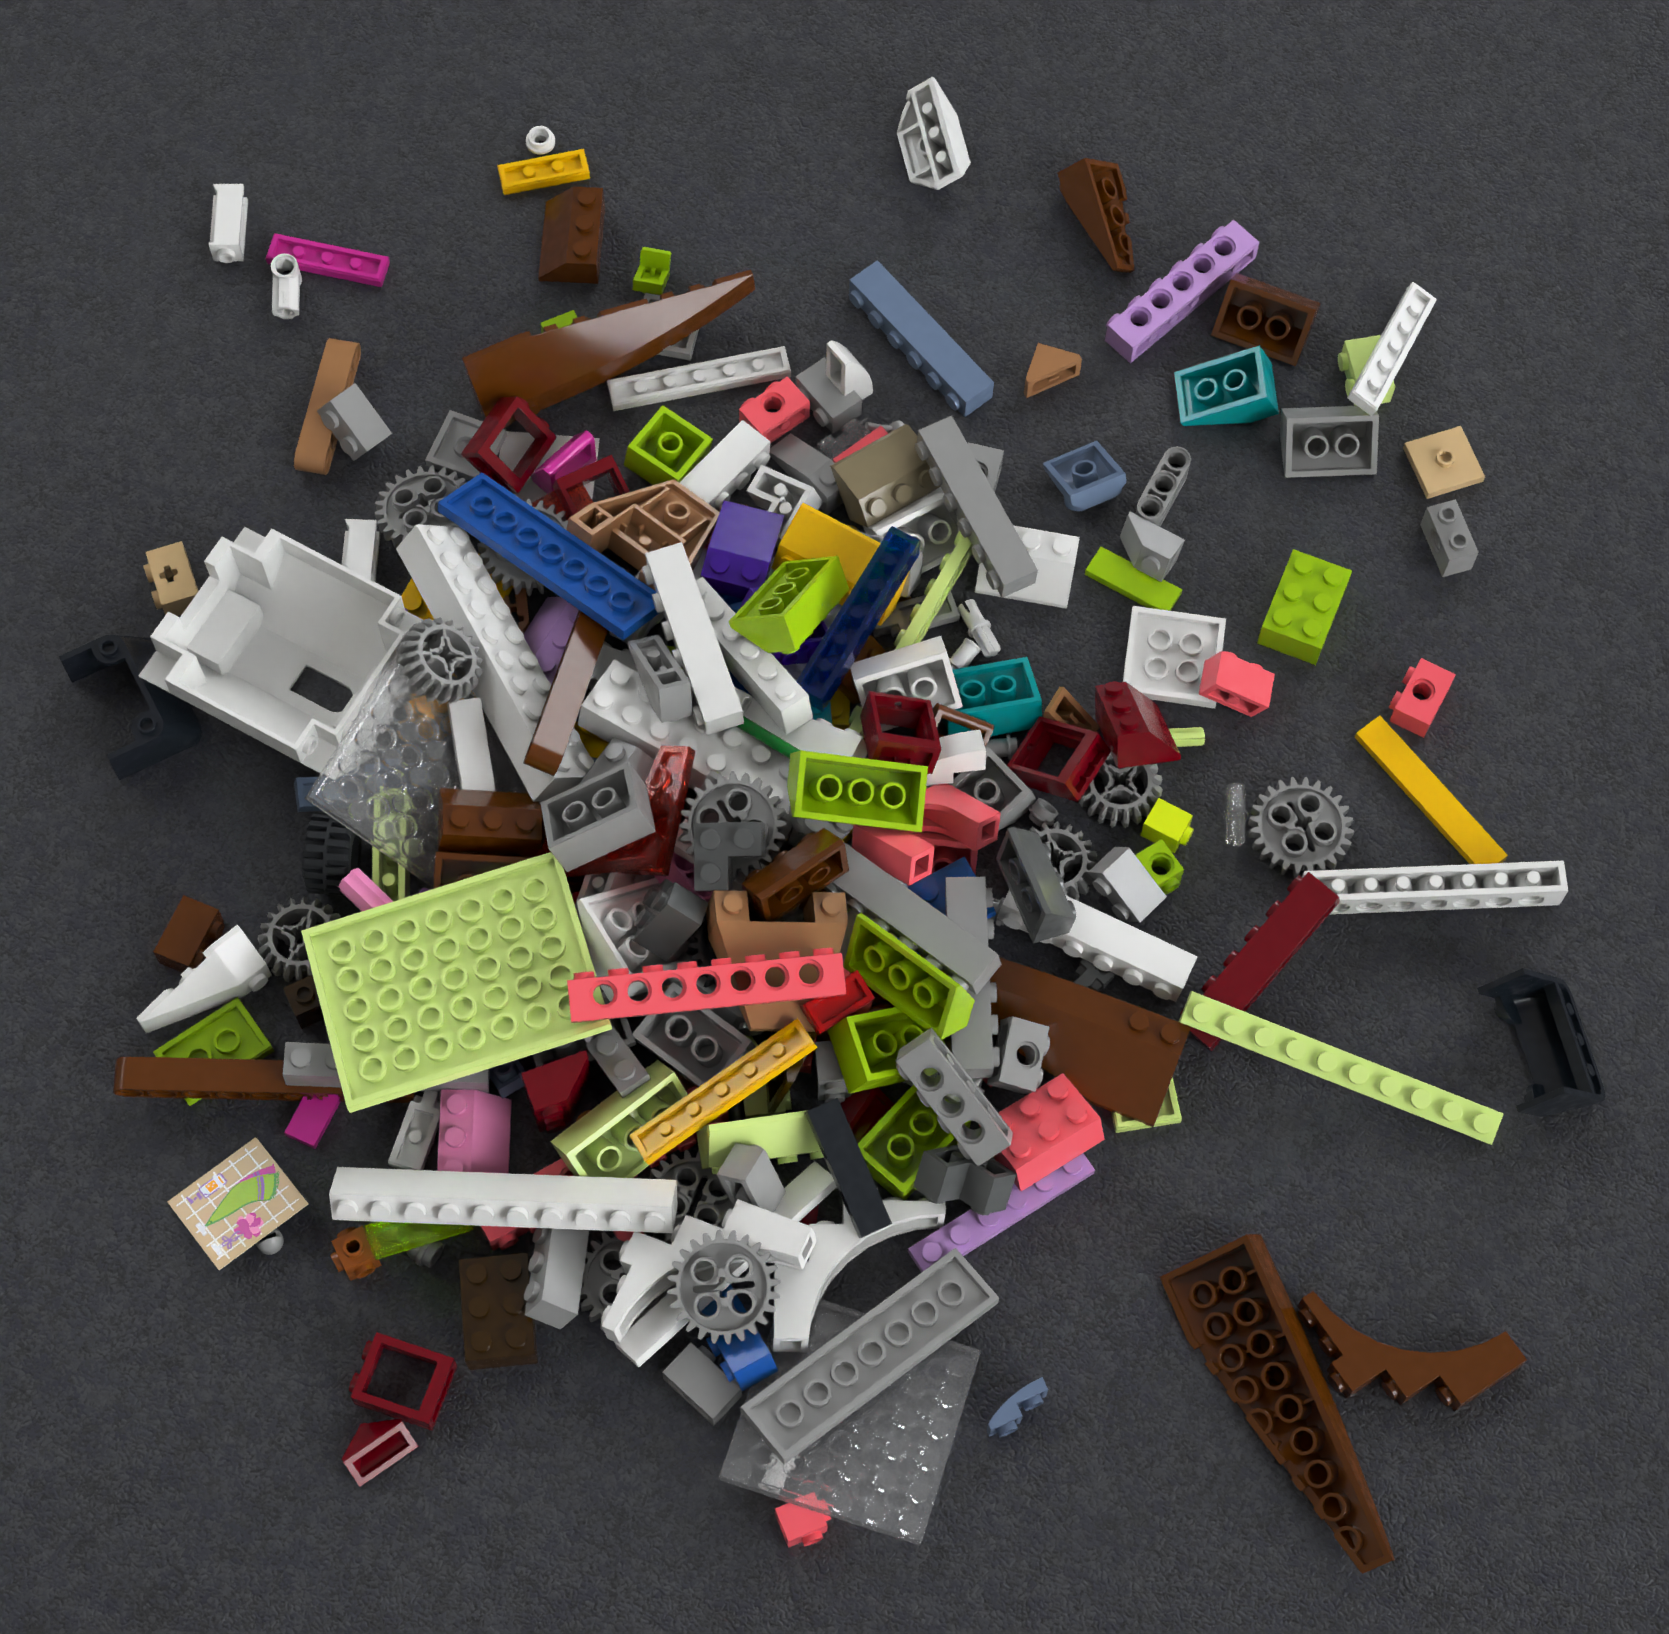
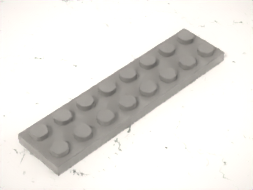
[740,1248,999,1464]

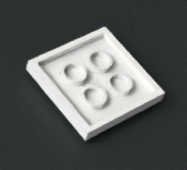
[1123,606,1226,708]

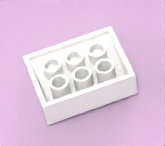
[577,878,699,1002]

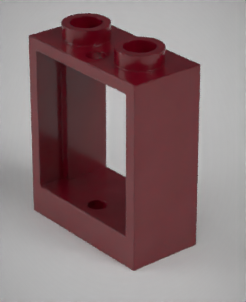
[461,396,557,494]
[553,454,630,519]
[860,691,942,774]
[1007,716,1111,802]
[349,1332,457,1431]

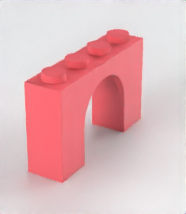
[852,784,1001,885]

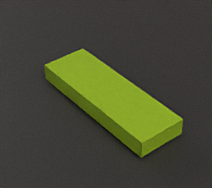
[1085,547,1182,611]

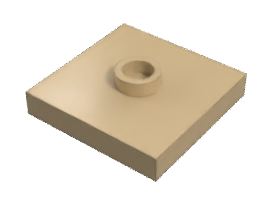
[1403,426,1485,499]

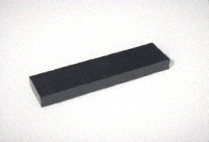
[805,1098,892,1238]

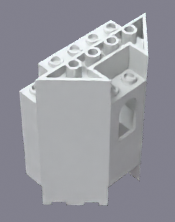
[139,527,428,781]

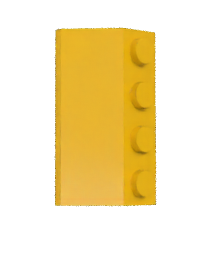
[771,503,914,626]

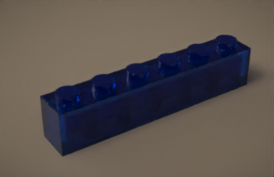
[797,526,920,712]

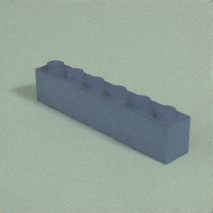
[849,260,994,417]

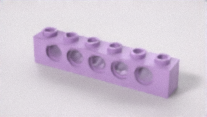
[1105,220,1259,364]

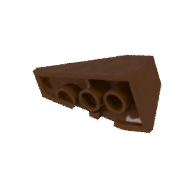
[1057,158,1135,273]

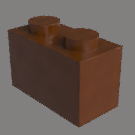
[153,895,225,973]

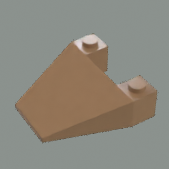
[567,479,720,590]
[706,890,848,1032]

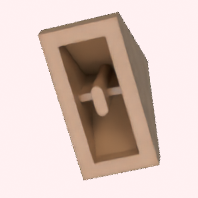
[1024,343,1082,398]
[1043,687,1099,732]

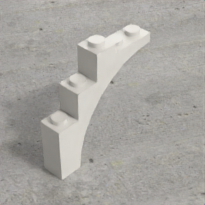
[773,1197,946,1352]
[601,1199,817,1344]

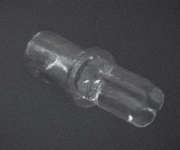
[1223,783,1249,847]

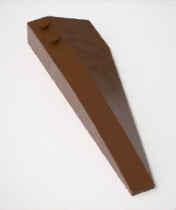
[462,269,755,429]
[920,955,1191,1127]
[1160,1234,1395,1574]

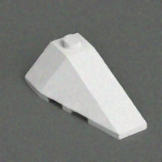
[136,925,272,1033]

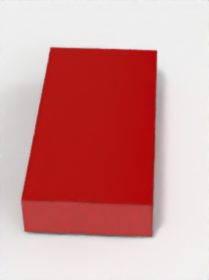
[800,970,875,1035]

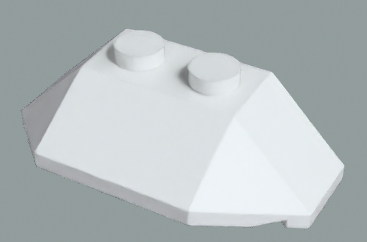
[897,77,971,190]

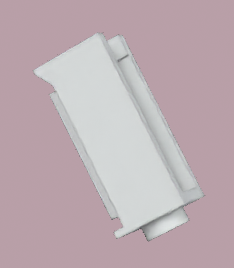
[209,184,248,263]
[342,519,380,582]

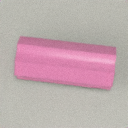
[338,868,393,911]

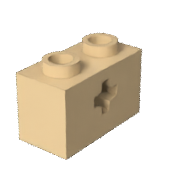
[143,541,198,616]

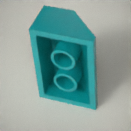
[942,657,1042,736]

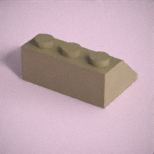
[830,424,940,528]

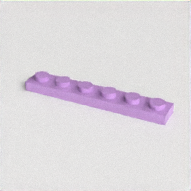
[908,1153,1095,1273]

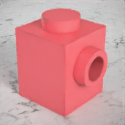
[775,1493,831,1548]

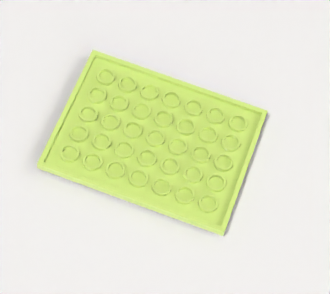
[301,852,613,1113]

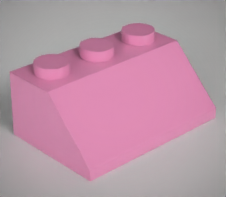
[437,1089,512,1173]

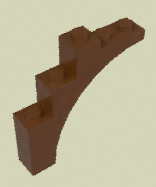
[1297,1291,1527,1412]

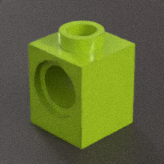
[1135,839,1184,895]

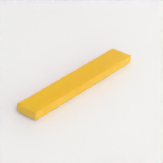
[1355,716,1508,864]
[629,1018,818,1165]

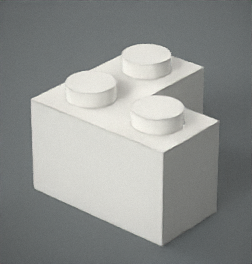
[747,465,823,548]

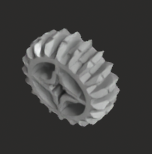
[396,617,483,705]
[1080,753,1163,828]
[1029,821,1097,901]
[258,896,341,983]

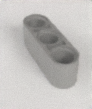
[1135,446,1191,527]

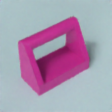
[531,430,597,499]

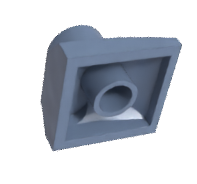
[1043,441,1127,512]

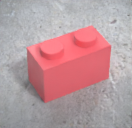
[1199,651,1275,717]

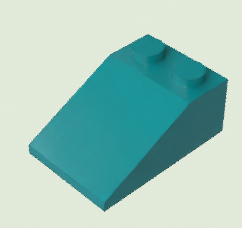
[1174,345,1279,426]

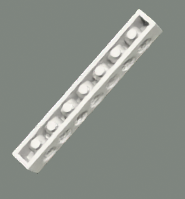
[1302,861,1568,915]

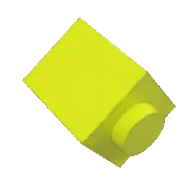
[1141,798,1194,853]

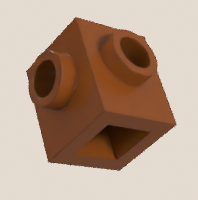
[330,1226,382,1281]

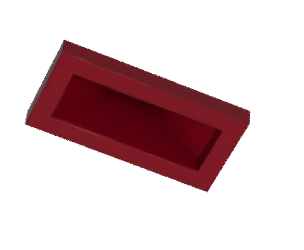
[840,1087,895,1144]
[341,1419,419,1487]

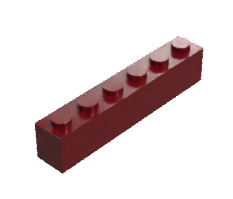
[1179,872,1340,1052]

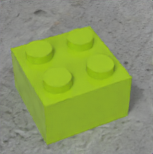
[624,405,713,485]

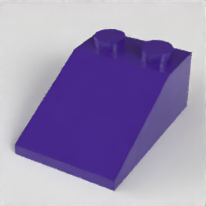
[700,500,784,599]

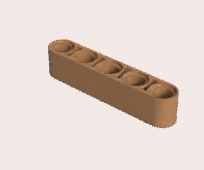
[294,338,361,475]

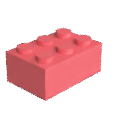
[979,1073,1105,1191]

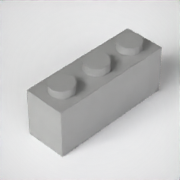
[524,1228,589,1330]

